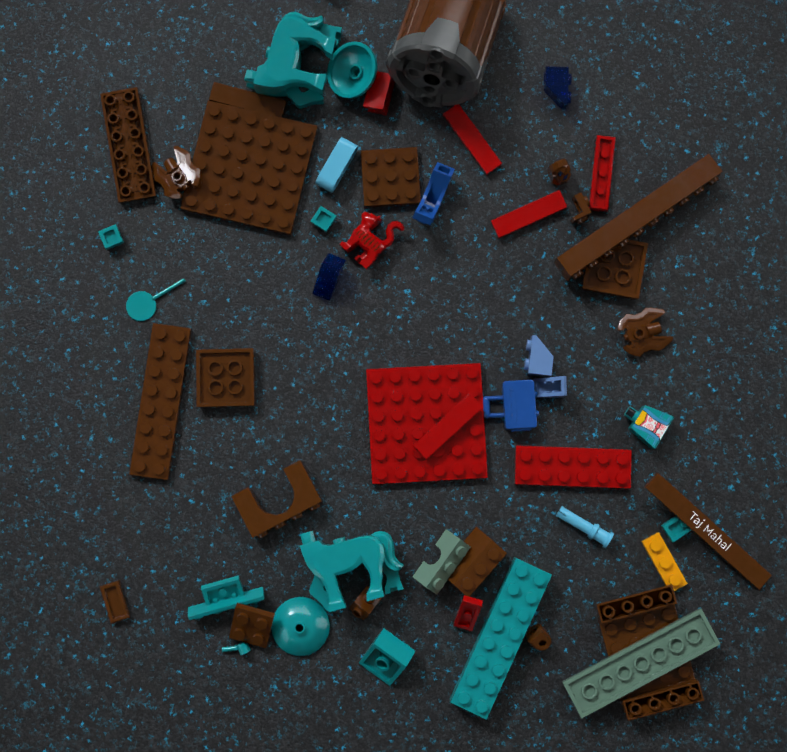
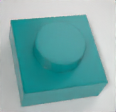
[310,206,337,233]
[98,224,124,250]

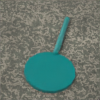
[126,279,185,321]

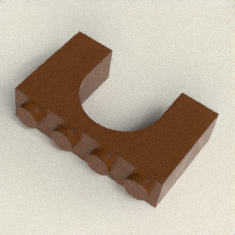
[231,460,322,539]

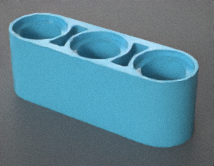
[315,137,359,193]

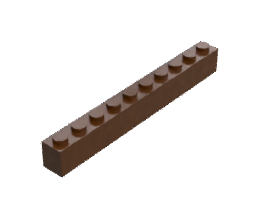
[554,154,723,281]

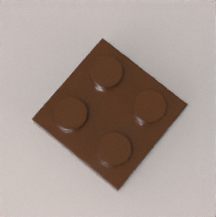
[229,603,275,648]

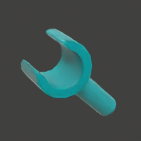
[222,642,250,655]

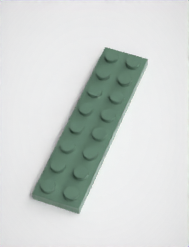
[562,608,720,719]

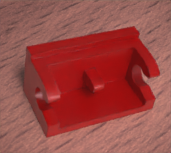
[363,71,395,116]

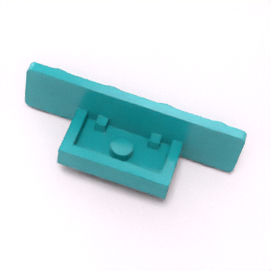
[188,575,264,620]

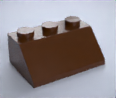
[448,527,507,597]

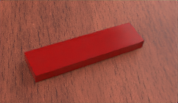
[443,104,502,175]
[589,135,616,212]
[491,190,567,239]
[413,393,483,459]

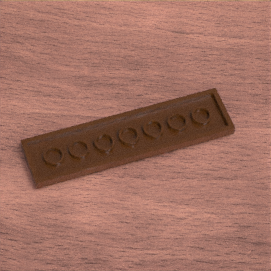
[129,323,192,480]

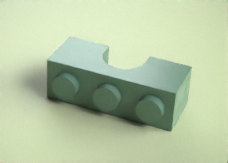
[413,529,471,594]

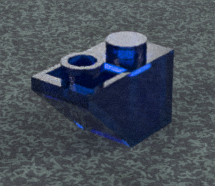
[543,66,572,110]
[312,253,346,301]

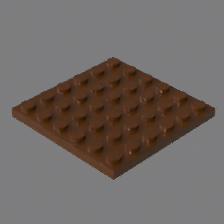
[180,100,318,235]

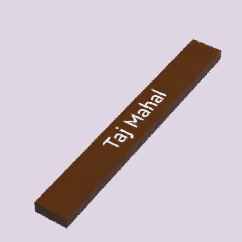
[644,473,772,590]

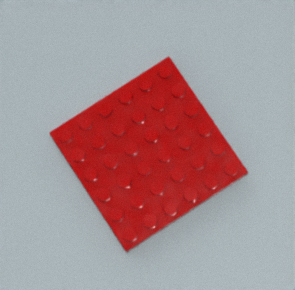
[366,363,488,484]

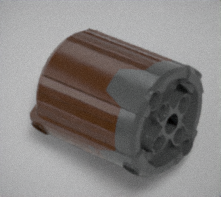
[386,0,507,108]

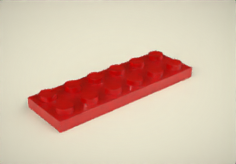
[514,446,632,488]

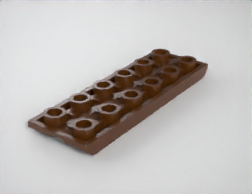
[100,87,156,203]

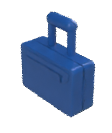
[483,380,539,432]

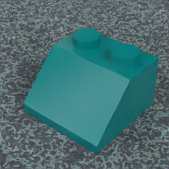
[359,628,415,686]

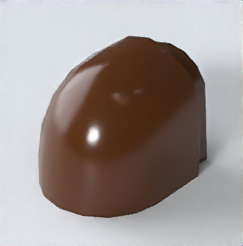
[526,624,552,651]

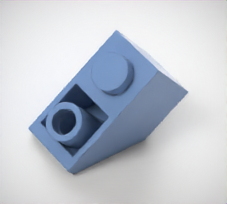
[524,335,553,377]

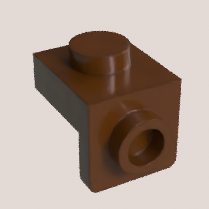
[570,192,591,225]
[349,585,382,620]

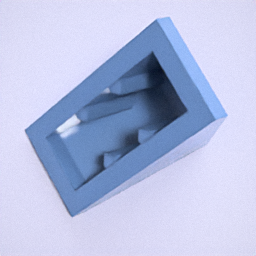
[534,376,567,398]

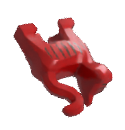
[340,211,405,270]

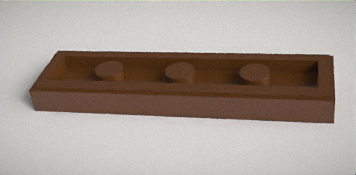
[209,82,287,118]

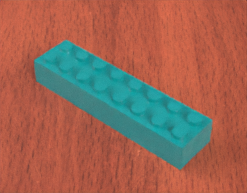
[450,557,552,720]

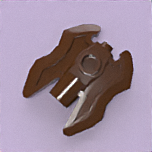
[152,146,200,199]
[617,307,673,357]

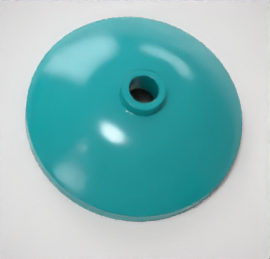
[327,41,377,99]
[272,597,330,656]

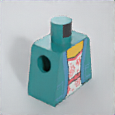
[624,405,674,449]

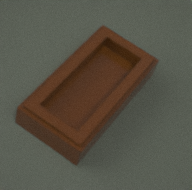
[99,580,130,624]

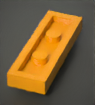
[641,532,688,591]

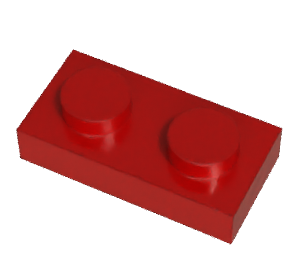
[453,595,483,631]

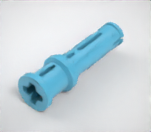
[556,506,614,548]

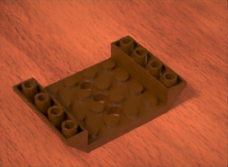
[596,584,704,721]

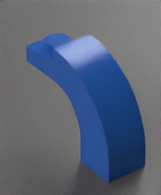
[413,162,455,225]

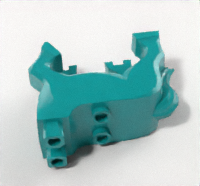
[244,12,342,109]
[300,531,404,613]

